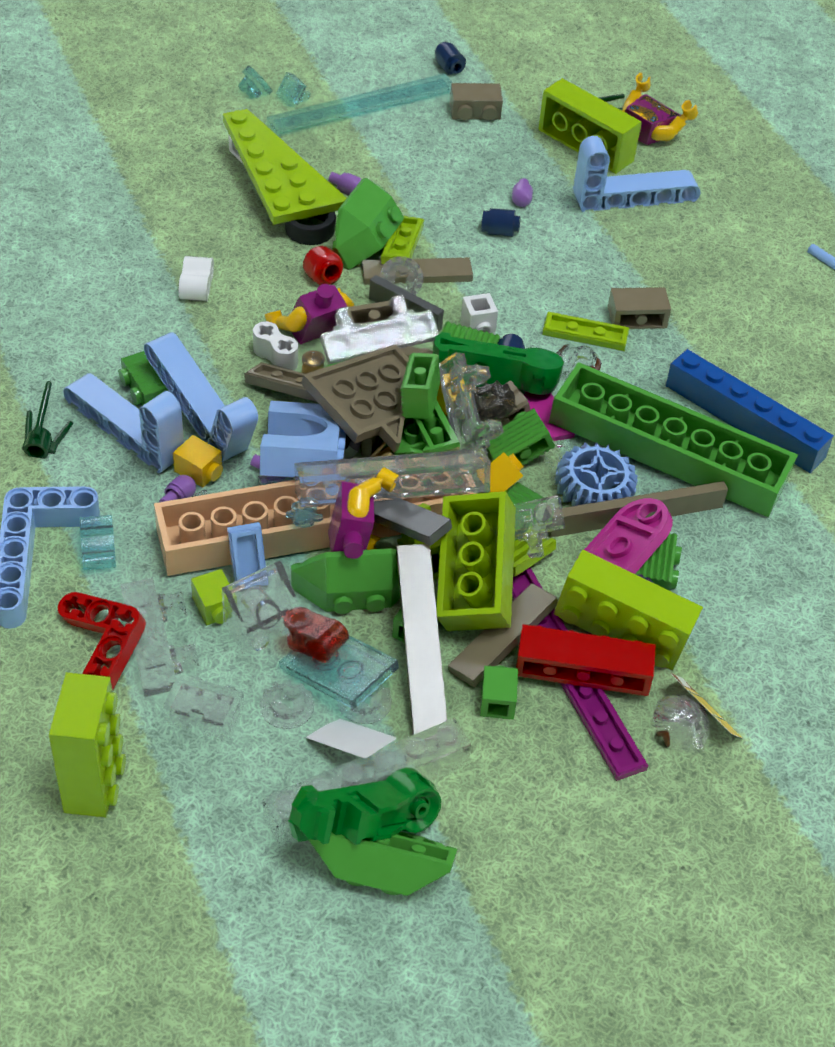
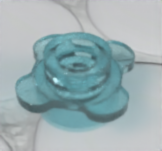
[286,501,323,527]

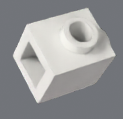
[460,293,498,335]

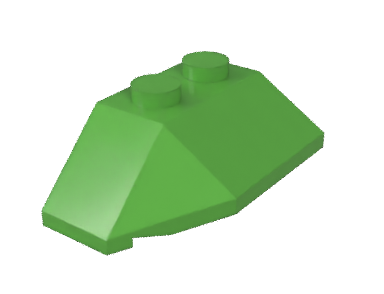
[332,178,404,270]
[391,400,460,461]
[291,548,400,614]
[309,831,457,896]

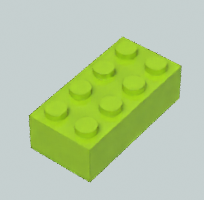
[538,78,641,174]
[436,491,516,631]
[554,549,703,671]
[48,672,126,818]

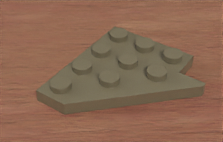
[301,344,409,452]

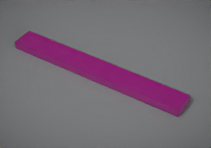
[512,567,648,781]

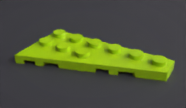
[223,109,347,225]

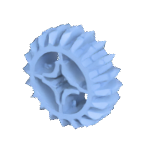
[555,442,638,506]

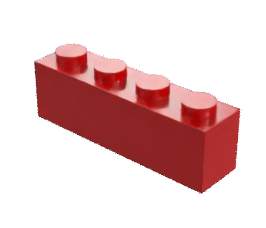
[516,624,656,696]

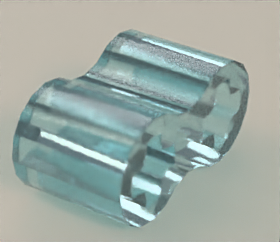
[80,515,116,571]

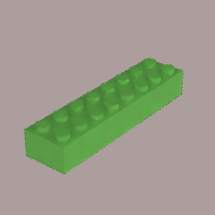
[549,362,798,518]

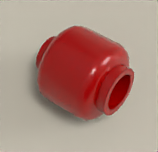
[303,246,343,285]

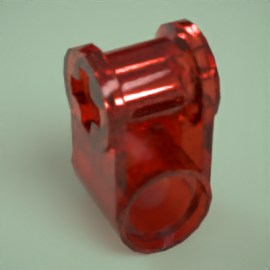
[283,607,349,663]

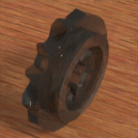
[468,380,515,422]

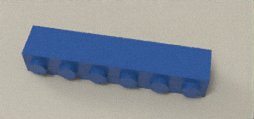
[666,349,834,473]

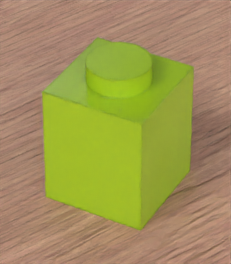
[191,569,237,626]

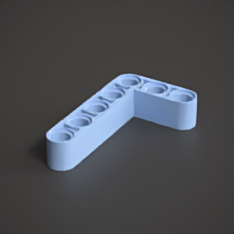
[573,136,701,212]
[144,332,258,462]
[63,373,184,473]
[0,486,100,629]

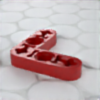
[58,592,146,691]

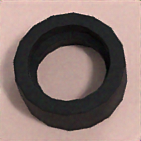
[285,211,336,245]

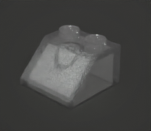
[222,560,301,654]

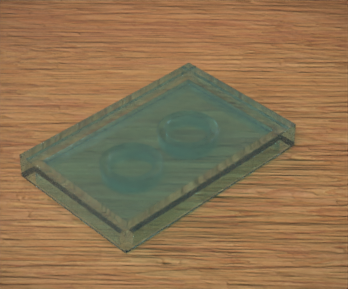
[279,623,399,709]

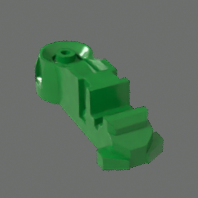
[433,332,564,395]
[288,767,441,845]

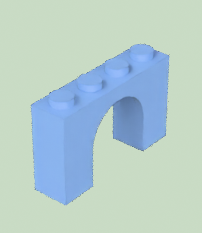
[260,401,346,480]

